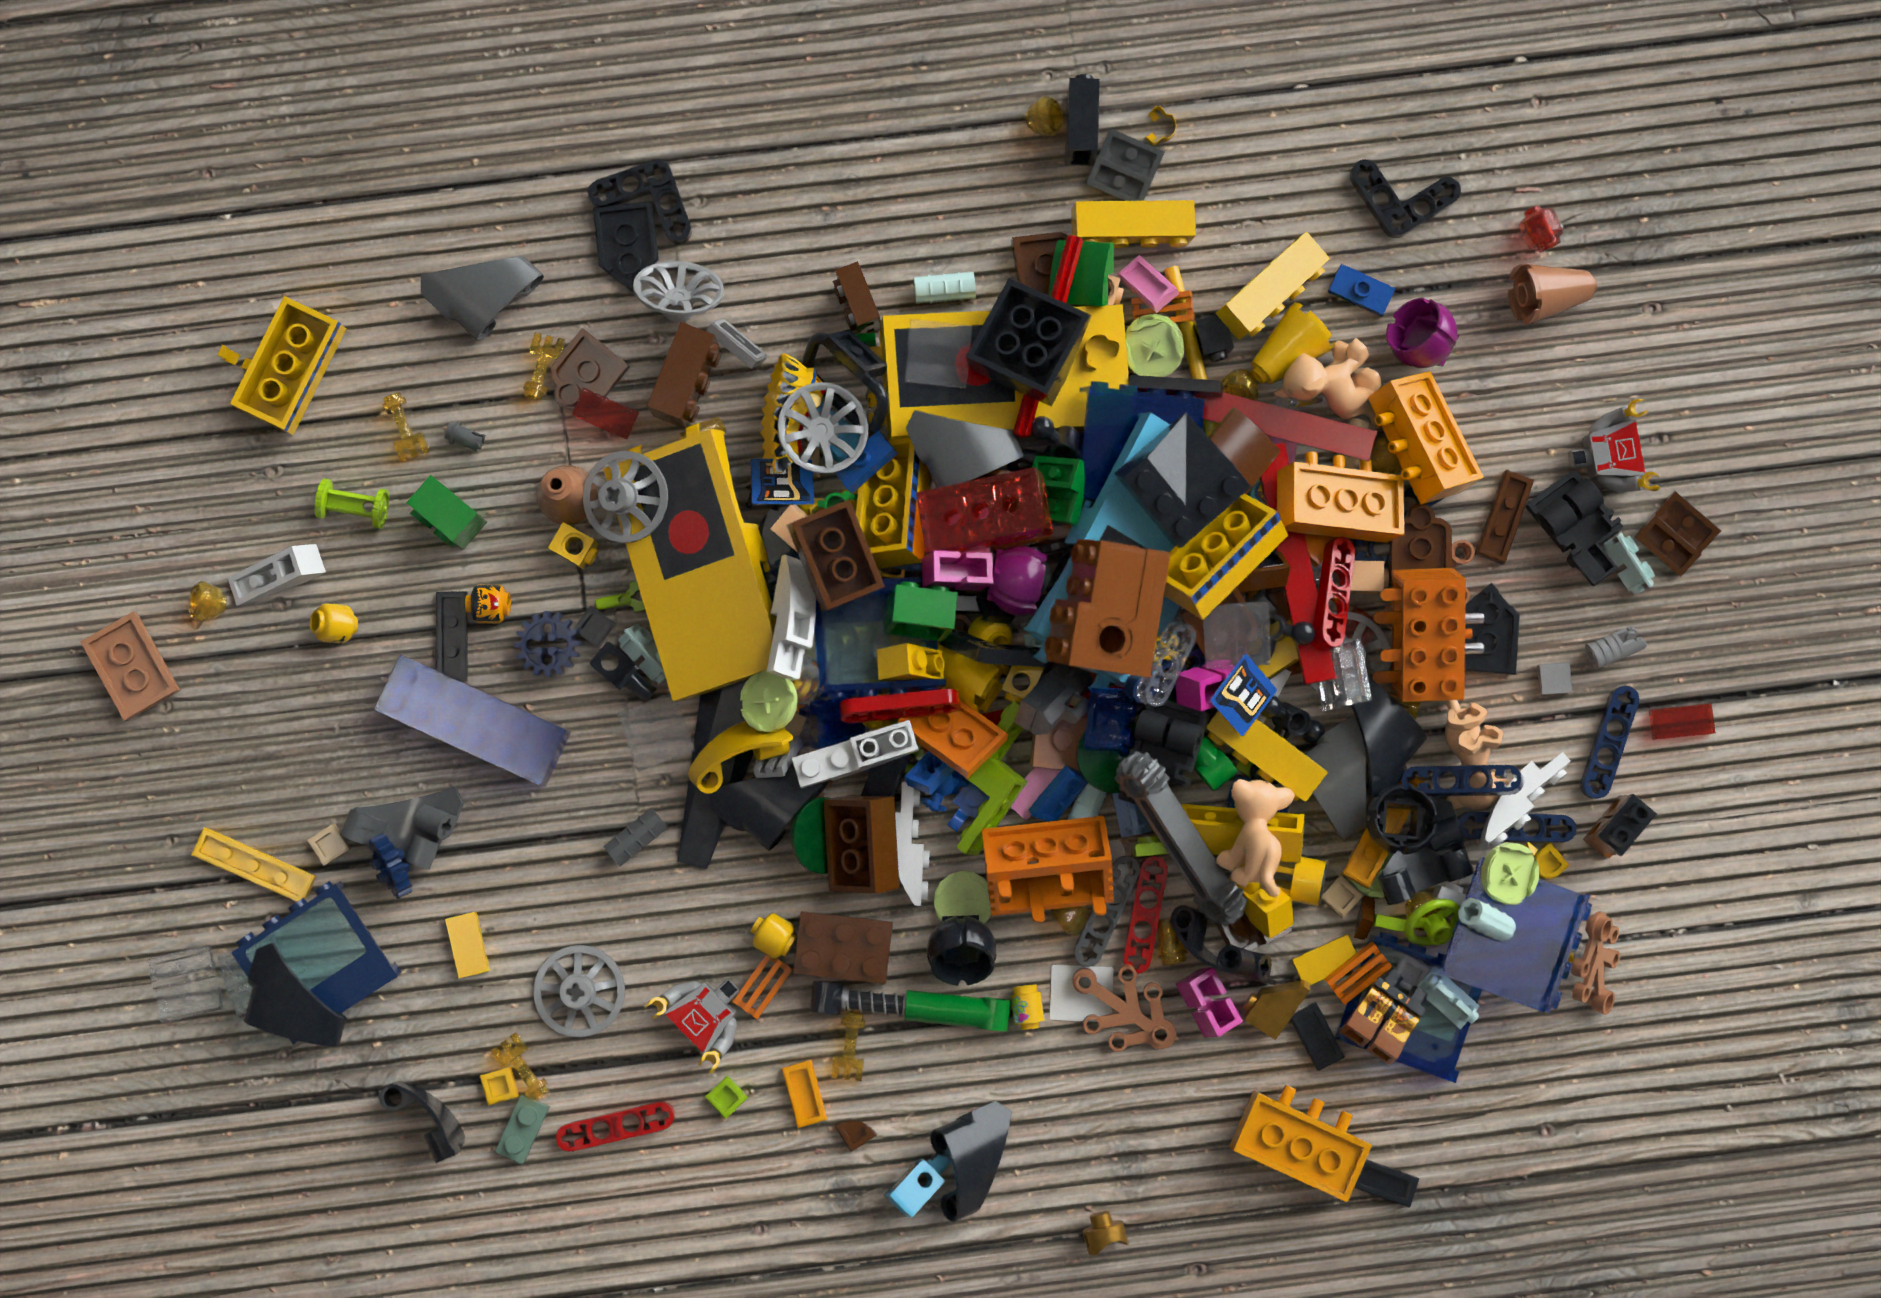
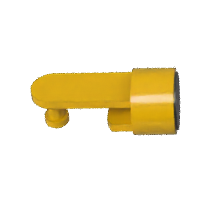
[1228,856,1327,906]

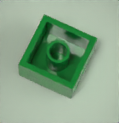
[406,475,487,549]
[883,582,957,642]

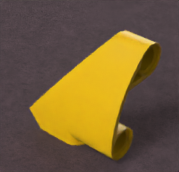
[688,721,793,793]

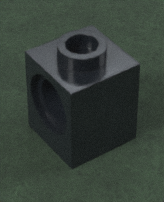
[1193,315,1234,362]

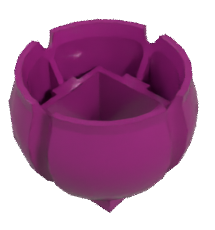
[1386,297,1459,368]
[987,546,1047,616]

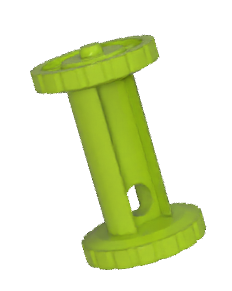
[315,478,390,529]

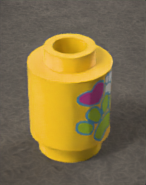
[1010,984,1045,1030]

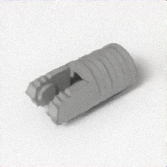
[1585,625,1648,669]

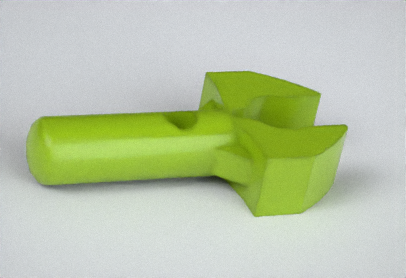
[595,581,645,613]

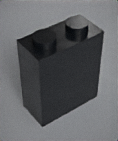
[1065,74,1100,166]

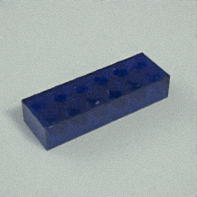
[374,654,571,787]

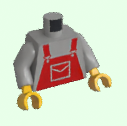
[1569,399,1660,493]
[644,978,740,1074]

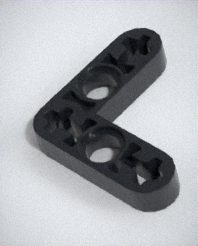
[588,159,692,244]
[1350,159,1461,238]
[940,629,1050,667]

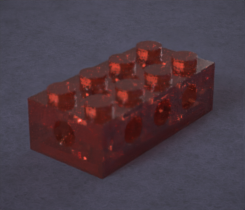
[916,467,1053,554]

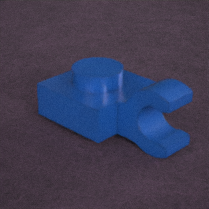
[947,780,990,832]

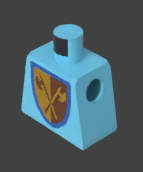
[884,1152,951,1218]

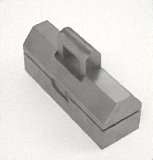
[1014,663,1093,735]

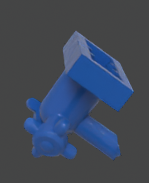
[904,751,969,812]

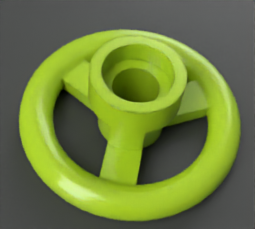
[1404,899,1461,946]

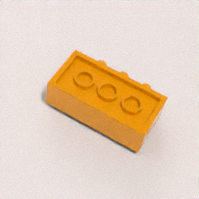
[1368,371,1484,505]
[1277,452,1404,543]
[1229,1085,1372,1203]

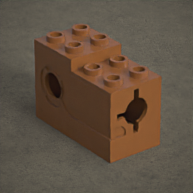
[1044,539,1171,678]

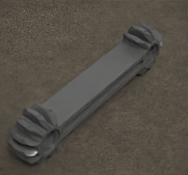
[1114,751,1248,927]

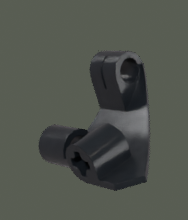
[1342,674,1427,796]
[708,765,830,851]
[1378,796,1474,906]
[1170,905,1276,985]
[244,942,347,1047]
[379,1081,465,1163]
[930,1101,1012,1222]

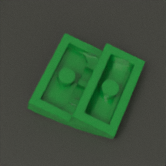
[1049,240,1114,306]
[1025,456,1085,526]

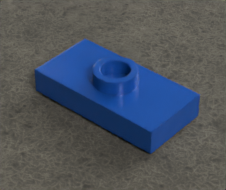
[1328,264,1396,317]
[835,430,898,493]
[1028,765,1088,822]

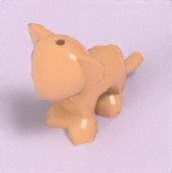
[1274,338,1382,429]
[1445,700,1509,810]
[1216,779,1295,897]

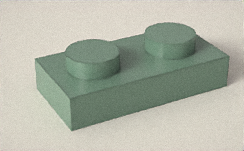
[495,1094,550,1164]

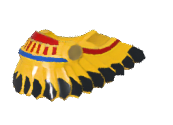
[760,353,826,473]

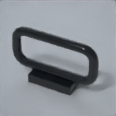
[802,329,889,435]

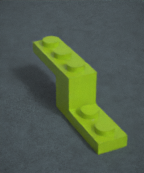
[957,701,1028,856]

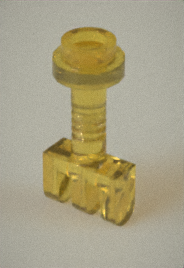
[523,332,565,400]
[382,392,430,463]
[831,1011,865,1081]
[491,1032,549,1101]

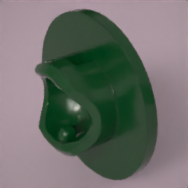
[1076,717,1136,793]
[791,797,829,874]

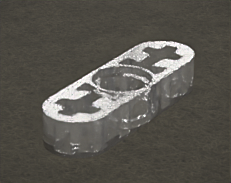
[1137,621,1196,706]

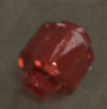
[1519,205,1564,252]

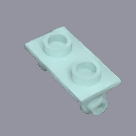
[1602,532,1655,596]
[618,624,666,684]
[1418,966,1480,1029]

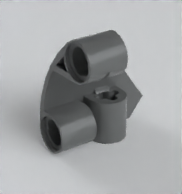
[421,256,544,341]
[906,410,1024,494]
[1304,717,1368,842]
[340,787,464,870]

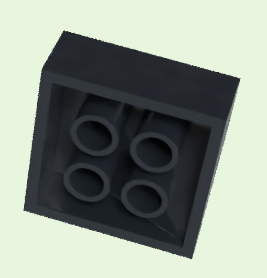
[966,278,1091,407]
[1114,412,1251,548]

